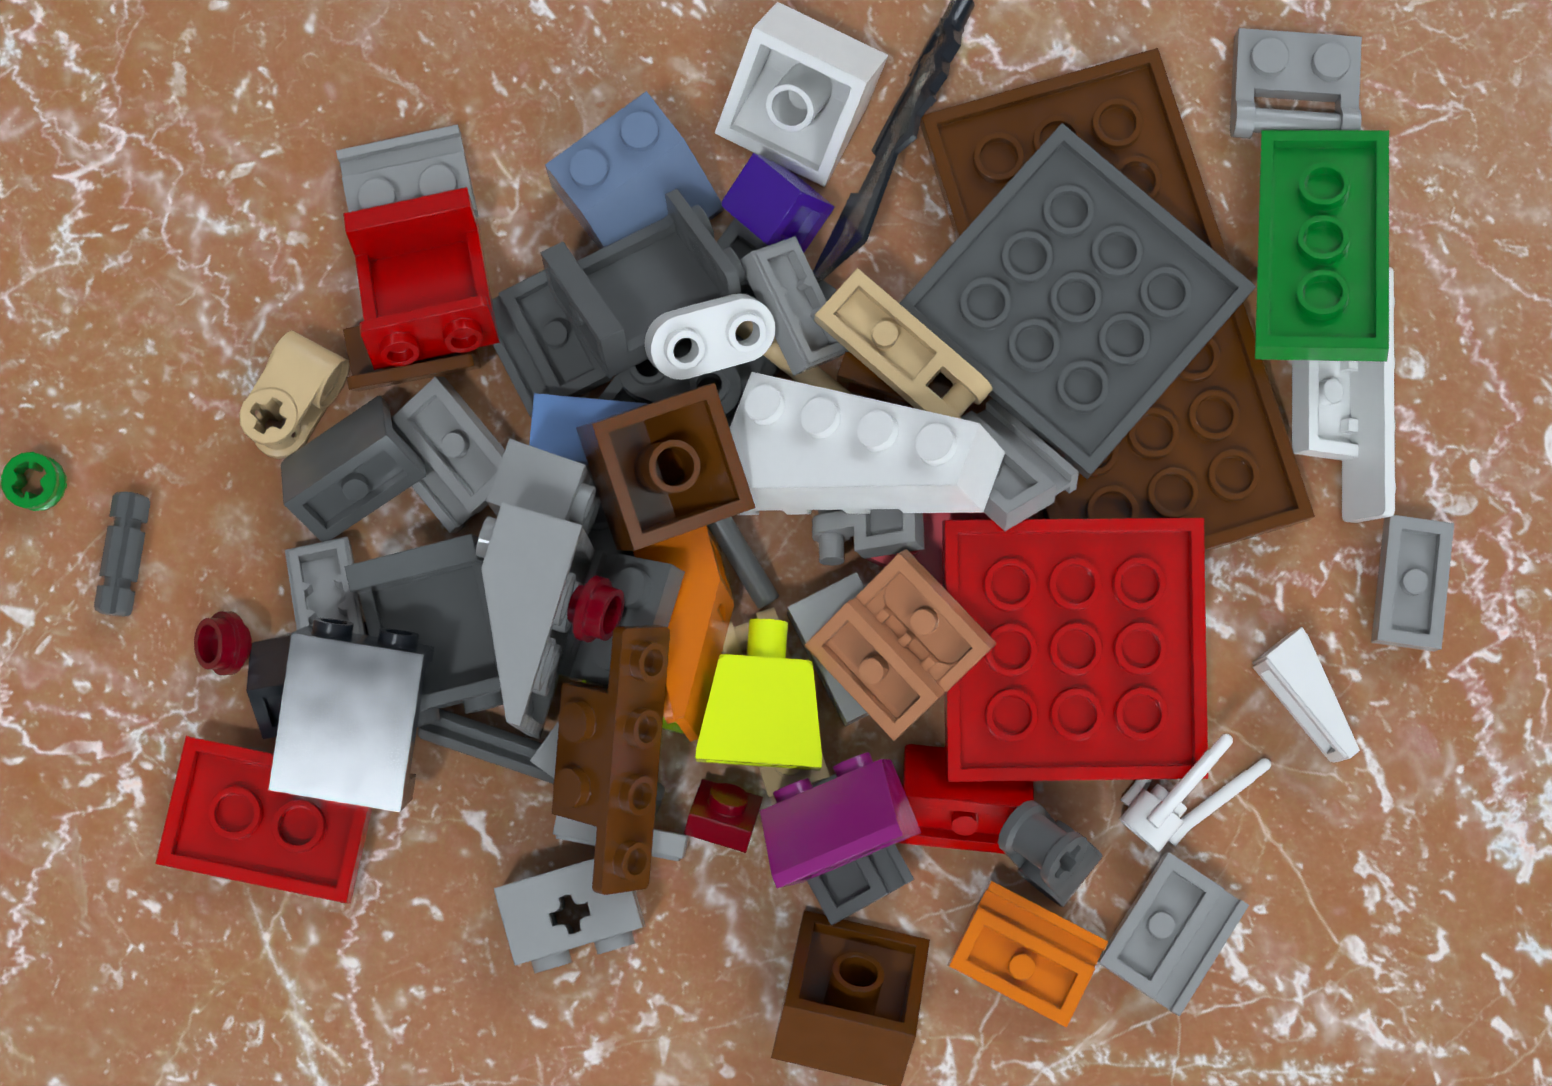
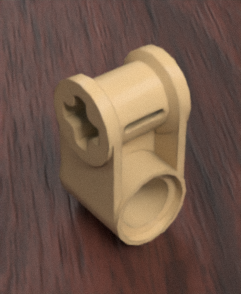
[239,330,350,459]

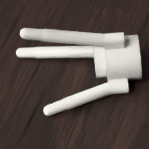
[1119,734,1271,853]

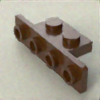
[552,625,670,895]

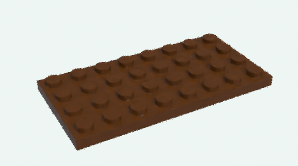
[920,48,1315,551]

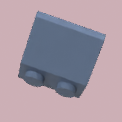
[545,91,724,249]

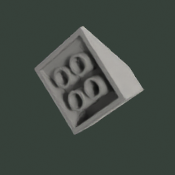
[476,502,595,739]

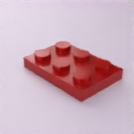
[155,736,373,904]

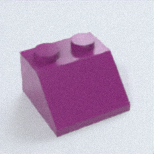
[760,752,922,889]

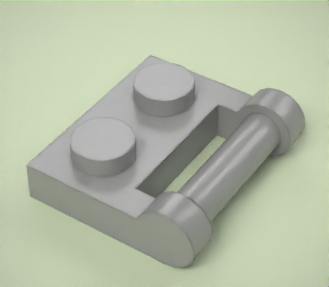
[1230,28,1362,139]

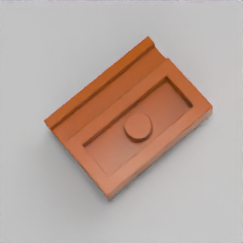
[947,881,1108,1028]

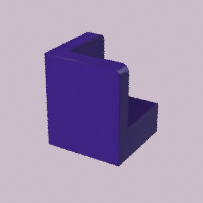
[721,153,835,253]

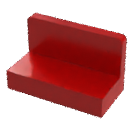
[898,744,1034,854]

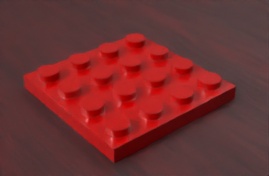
[942,518,1208,782]

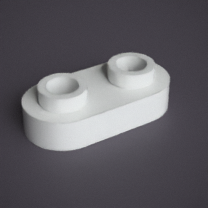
[645,294,775,380]

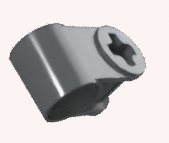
[998,800,1103,907]

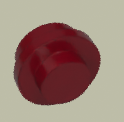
[567,575,625,643]
[194,611,252,676]

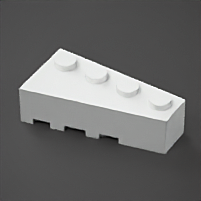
[730,372,1005,515]

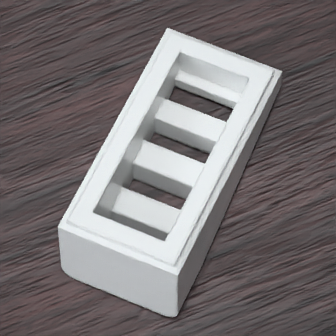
[1252,627,1360,763]

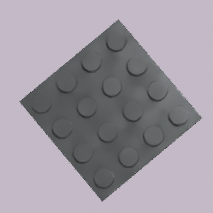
[899,123,1256,479]

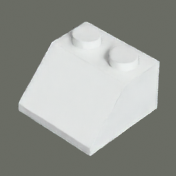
[715,2,888,187]

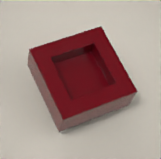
[684,779,763,853]

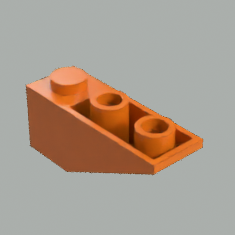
[633,525,734,742]

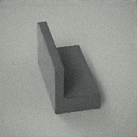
[281,396,426,542]

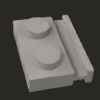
[336,124,479,217]
[391,376,505,533]
[961,399,1079,531]
[1097,852,1249,1016]

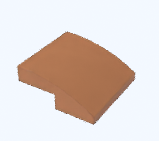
[804,549,997,741]

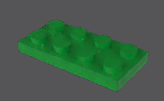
[1255,130,1389,362]

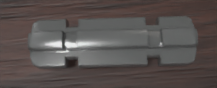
[94,492,150,617]

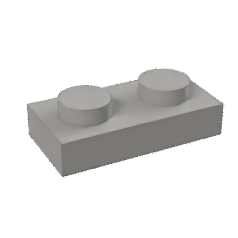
[1371,515,1454,652]

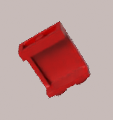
[343,187,500,370]

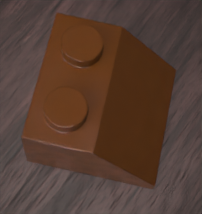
[576,383,756,551]
[771,910,930,1086]

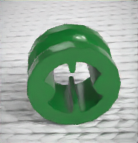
[1,452,67,511]

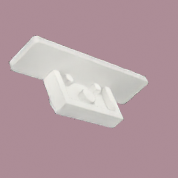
[1292,267,1396,523]

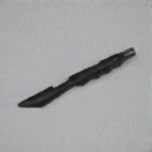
[813,0,975,283]

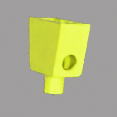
[695,619,822,771]

